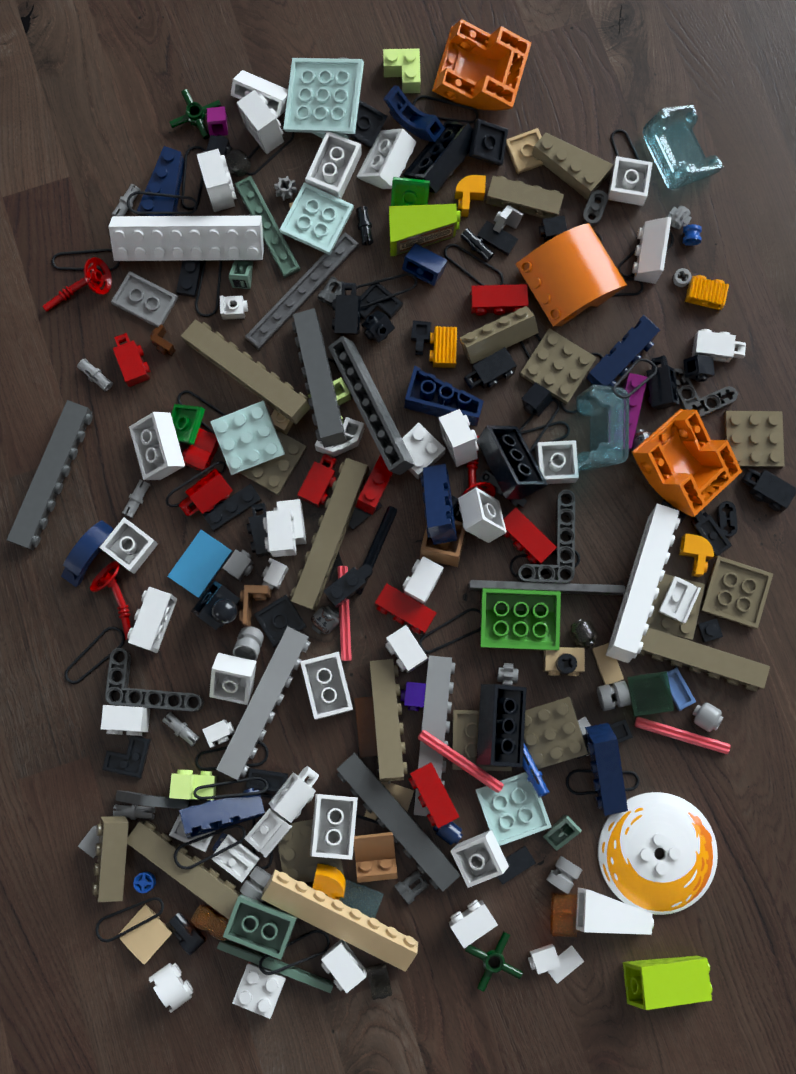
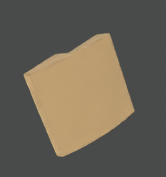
[119,904,173,965]

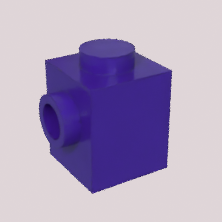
[401,682,426,711]

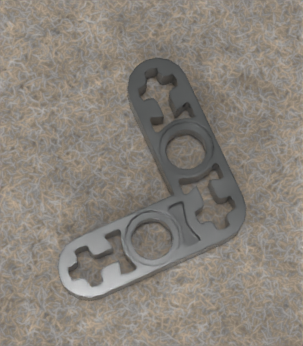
[674,368,738,418]
[115,790,190,809]

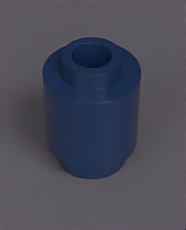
[433,821,463,845]

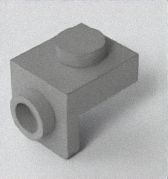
[493,205,523,233]

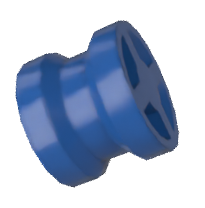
[683,224,702,246]
[133,871,156,893]

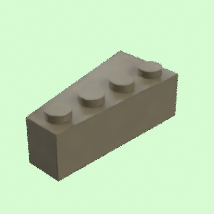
[532,133,614,200]

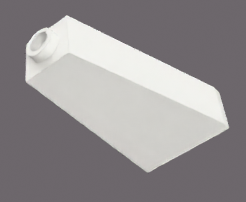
[576,888,654,935]

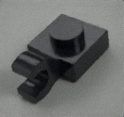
[411,320,431,355]

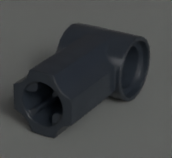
[166,912,206,955]

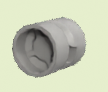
[233,626,264,661]
[597,681,631,711]
[546,856,583,894]
[240,866,272,902]

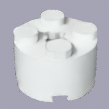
[149,963,193,1013]

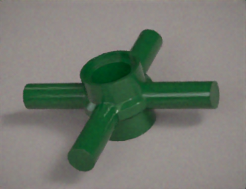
[169,89,222,139]
[465,931,523,992]

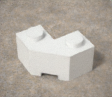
[315,417,365,457]

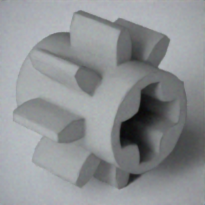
[274,176,297,201]
[667,206,692,229]
[497,663,518,686]

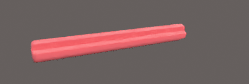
[337,566,352,661]
[634,717,730,754]
[418,730,504,793]

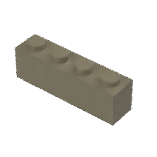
[486,176,564,219]
[460,306,539,364]
[92,816,129,902]

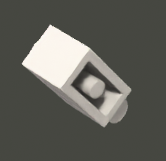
[692,329,746,363]
[268,766,319,823]

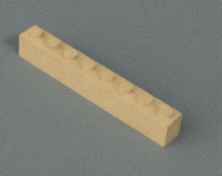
[261,870,418,972]

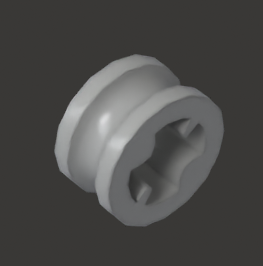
[673,268,691,287]

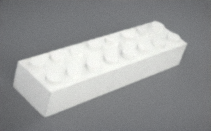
[109,216,264,261]
[606,503,680,663]

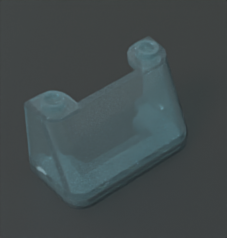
[643,104,723,189]
[576,385,629,471]

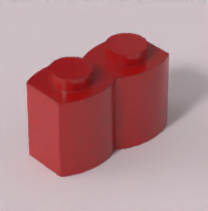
[182,428,219,473]

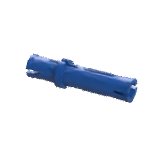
[523,744,550,798]

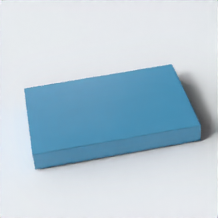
[167,530,233,599]

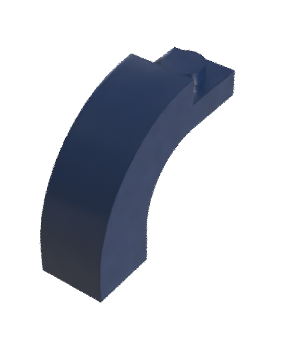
[383,86,445,142]
[61,520,114,587]

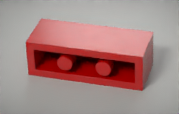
[470,284,528,315]
[356,454,394,515]
[503,507,557,565]
[375,583,437,635]
[408,762,459,828]

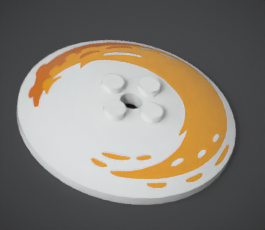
[598,792,718,915]

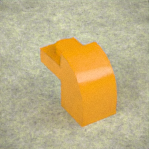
[455,175,486,217]
[679,533,714,577]
[313,863,346,900]

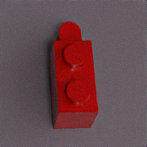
[113,333,151,387]
[297,454,337,508]
[179,468,233,516]

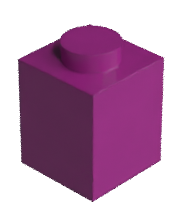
[207,106,228,137]

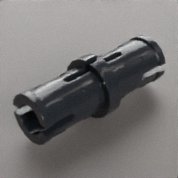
[356,206,374,246]
[460,228,495,262]

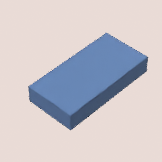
[659,667,696,711]

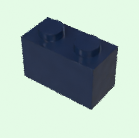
[402,243,448,286]

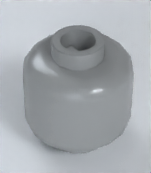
[692,703,724,732]

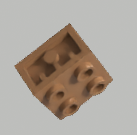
[239,585,272,627]
[354,832,398,883]

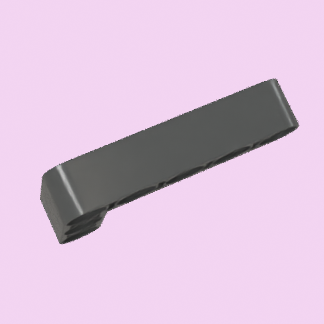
[517,490,575,583]
[105,648,204,712]

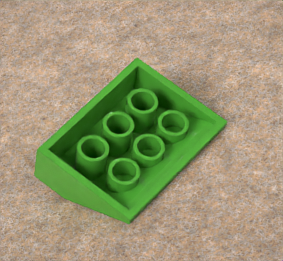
[480,588,561,650]

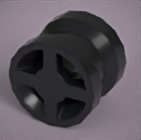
[556,654,577,674]

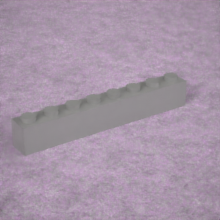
[216,626,311,780]
[413,655,455,816]

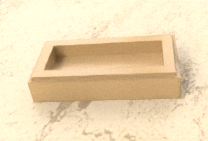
[592,643,624,685]

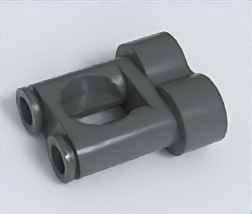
[317,276,343,307]
[394,870,429,905]

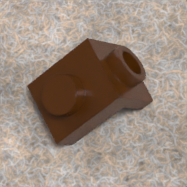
[150,324,176,356]

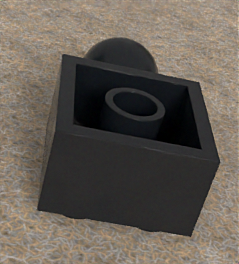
[191,580,240,630]

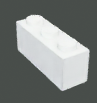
[231,70,288,116]

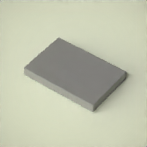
[111,271,178,328]

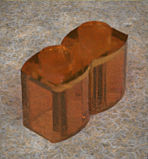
[550,893,580,937]
[191,905,229,941]

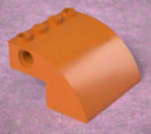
[432,19,531,111]
[516,223,628,327]
[632,409,742,517]

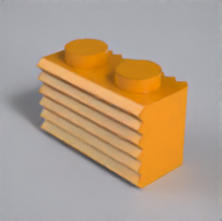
[685,275,729,310]
[429,326,457,368]

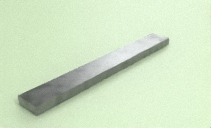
[245,232,359,350]
[469,580,625,596]

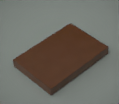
[354,697,378,758]

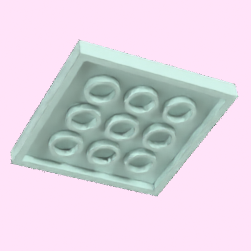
[283,58,364,134]

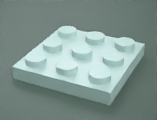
[279,183,354,255]
[210,401,285,475]
[475,770,552,846]

